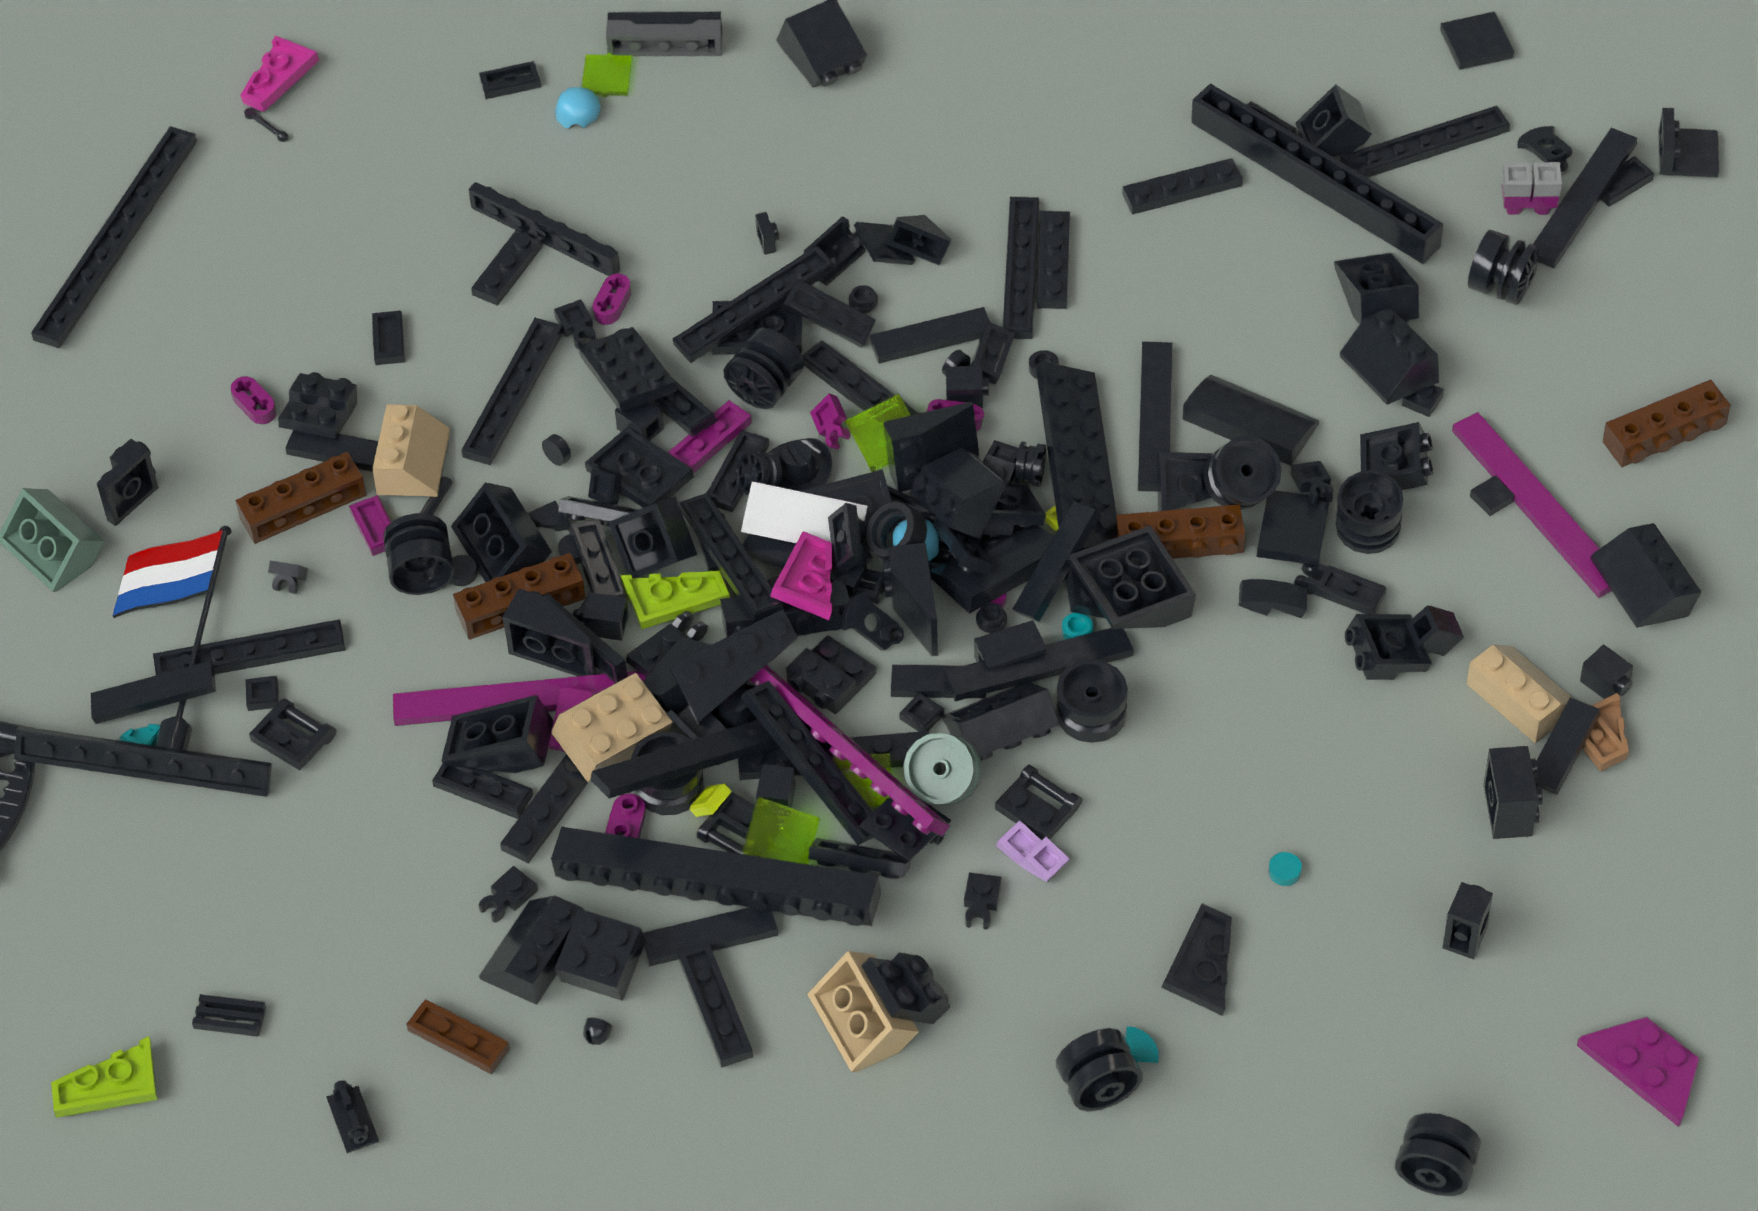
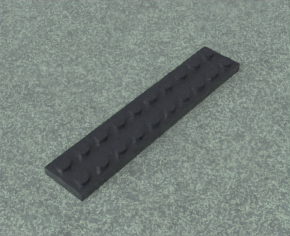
[1036,361,1117,619]

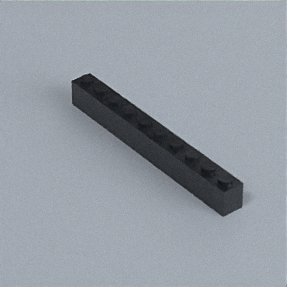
[1191,83,1443,264]
[551,827,881,926]

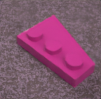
[240,35,319,112]
[770,531,832,620]

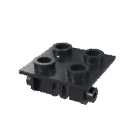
[859,797,951,862]

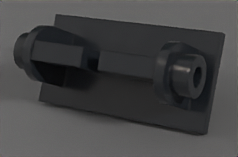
[326,1080,379,1153]

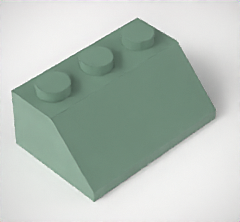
[0,488,105,592]

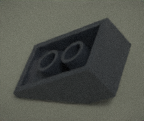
[1334,253,1419,325]
[883,401,979,492]
[883,543,938,656]
[503,588,597,676]
[441,695,554,773]

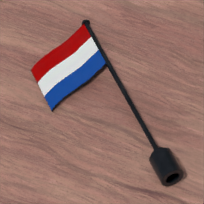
[112,525,232,750]

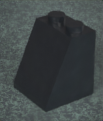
[776,0,867,88]

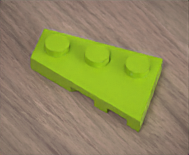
[51,1036,157,1118]

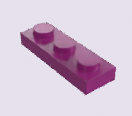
[668,400,752,473]

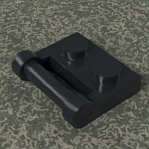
[249,698,336,771]
[995,764,1082,840]
[697,792,784,857]

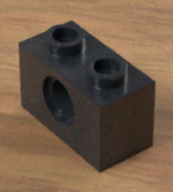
[1442,882,1493,960]

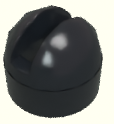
[583,1017,612,1045]

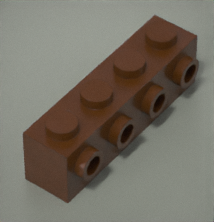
[1602,379,1731,467]
[235,452,367,544]
[1116,504,1245,559]
[453,553,586,640]

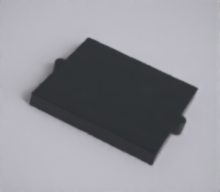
[854,222,915,265]

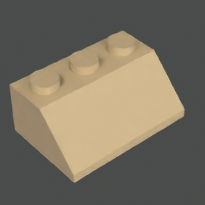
[373,404,450,497]
[1467,645,1574,743]
[807,951,919,1072]

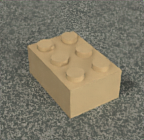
[551,673,673,783]

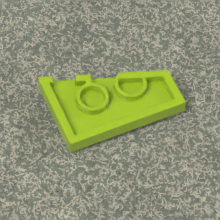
[621,571,730,630]

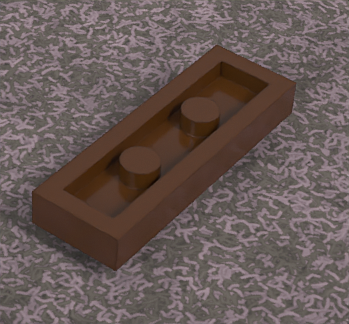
[406,999,510,1074]

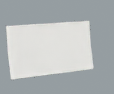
[741,482,867,543]

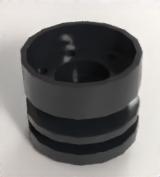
[1467,229,1540,305]
[723,328,804,409]
[1336,470,1404,554]
[383,513,454,595]

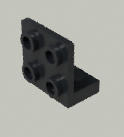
[1658,108,1719,177]

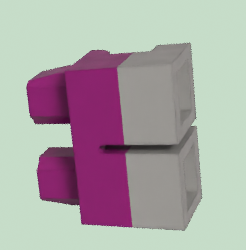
[1502,162,1562,215]

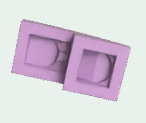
[996,820,1070,882]

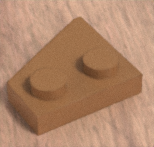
[1582,693,1629,772]

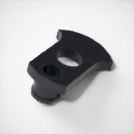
[1517,126,1573,172]
[842,591,904,651]

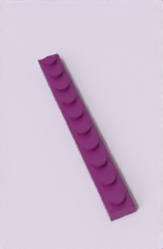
[750,665,950,836]

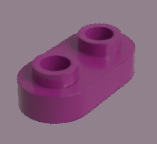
[605,793,646,838]

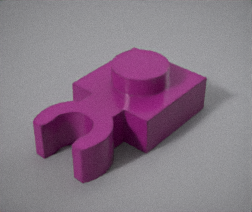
[810,393,850,450]

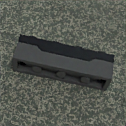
[606,11,723,57]

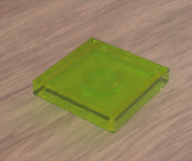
[845,394,911,472]
[742,797,820,864]

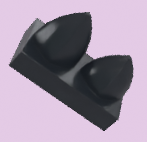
[828,502,873,573]

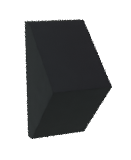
[885,215,951,265]

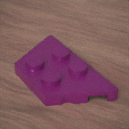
[1577,1017,1699,1127]

